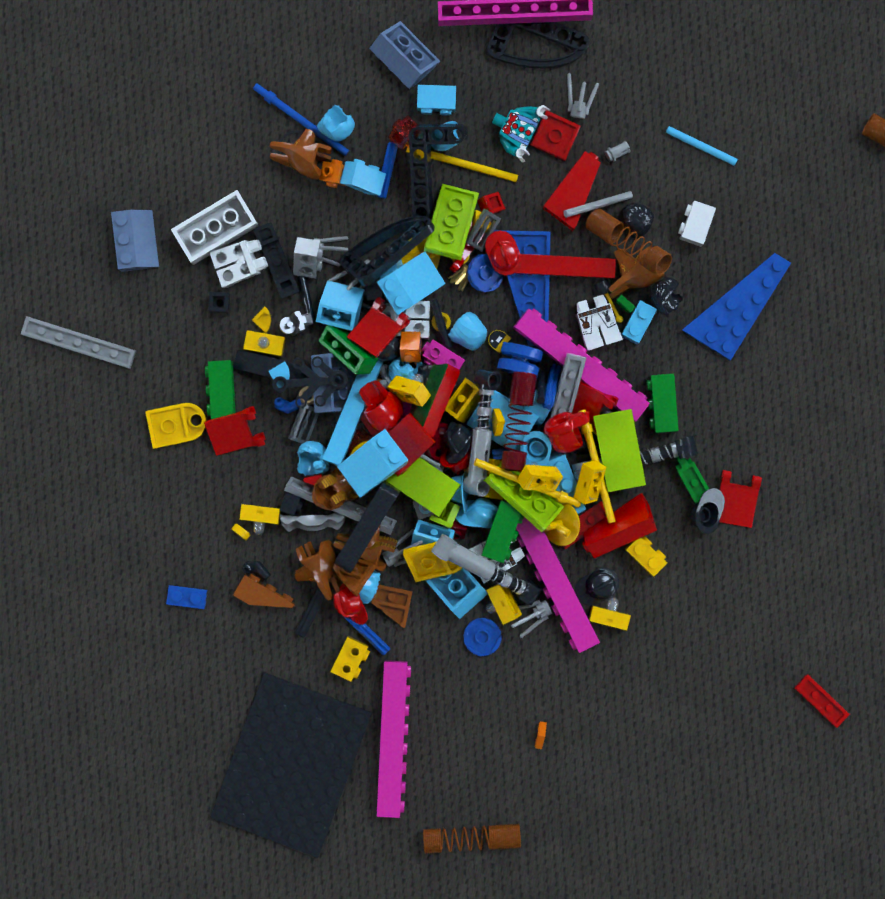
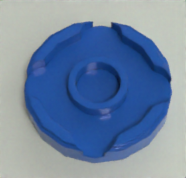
[467,254,503,292]
[463,618,502,656]

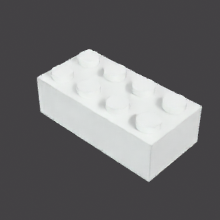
[171,190,259,265]

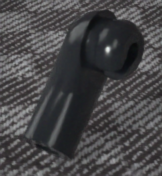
[242,561,271,581]

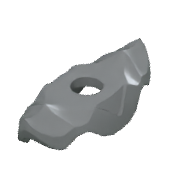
[279,513,346,532]

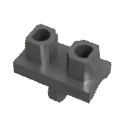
[279,311,313,336]

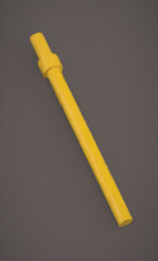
[406,145,518,182]
[578,409,616,523]
[473,458,581,508]

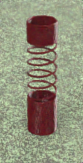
[500,372,537,472]

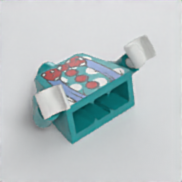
[492,105,550,162]

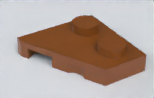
[332,559,376,596]
[371,584,413,628]

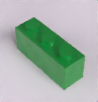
[319,325,379,374]
[205,360,236,419]
[646,374,679,433]
[481,500,524,563]

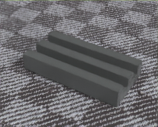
[466,209,501,252]
[288,403,319,444]

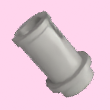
[605,141,631,162]

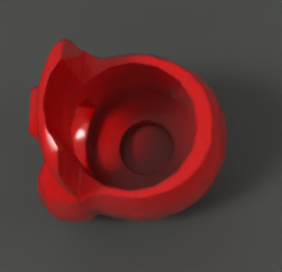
[359,380,404,432]
[544,411,590,453]

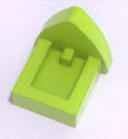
[429,502,460,528]

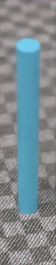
[666,126,737,166]

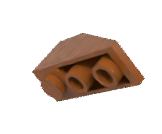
[233,574,295,608]

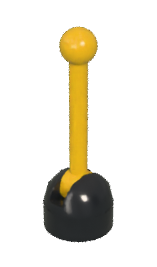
[593,279,623,323]

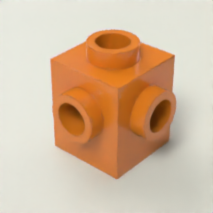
[319,159,348,188]

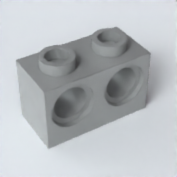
[293,237,323,279]

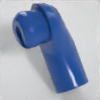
[274,397,302,414]

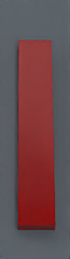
[514,254,616,279]

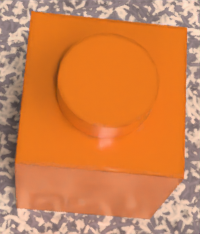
[400,332,422,362]

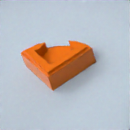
[534,721,547,749]

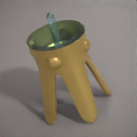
[448,264,468,291]

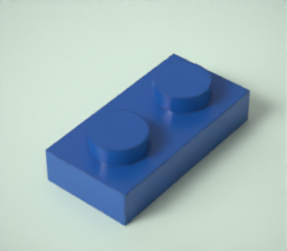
[166,585,208,609]

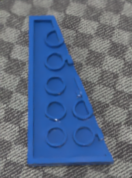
[494,230,551,347]
[681,253,791,360]

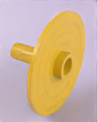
[544,503,580,546]

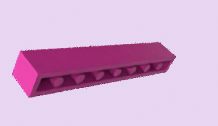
[438,0,593,26]
[513,308,650,422]
[516,517,600,653]
[377,660,411,818]

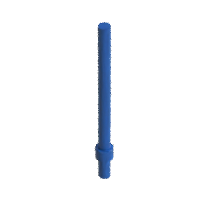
[253,83,350,156]

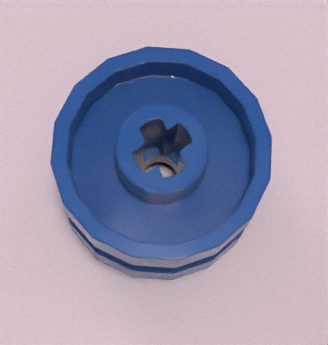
[497,342,543,377]

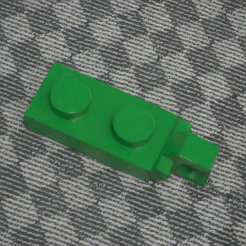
[675,457,709,504]

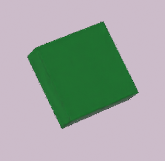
[616,294,636,314]

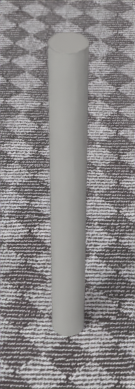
[563,191,633,218]

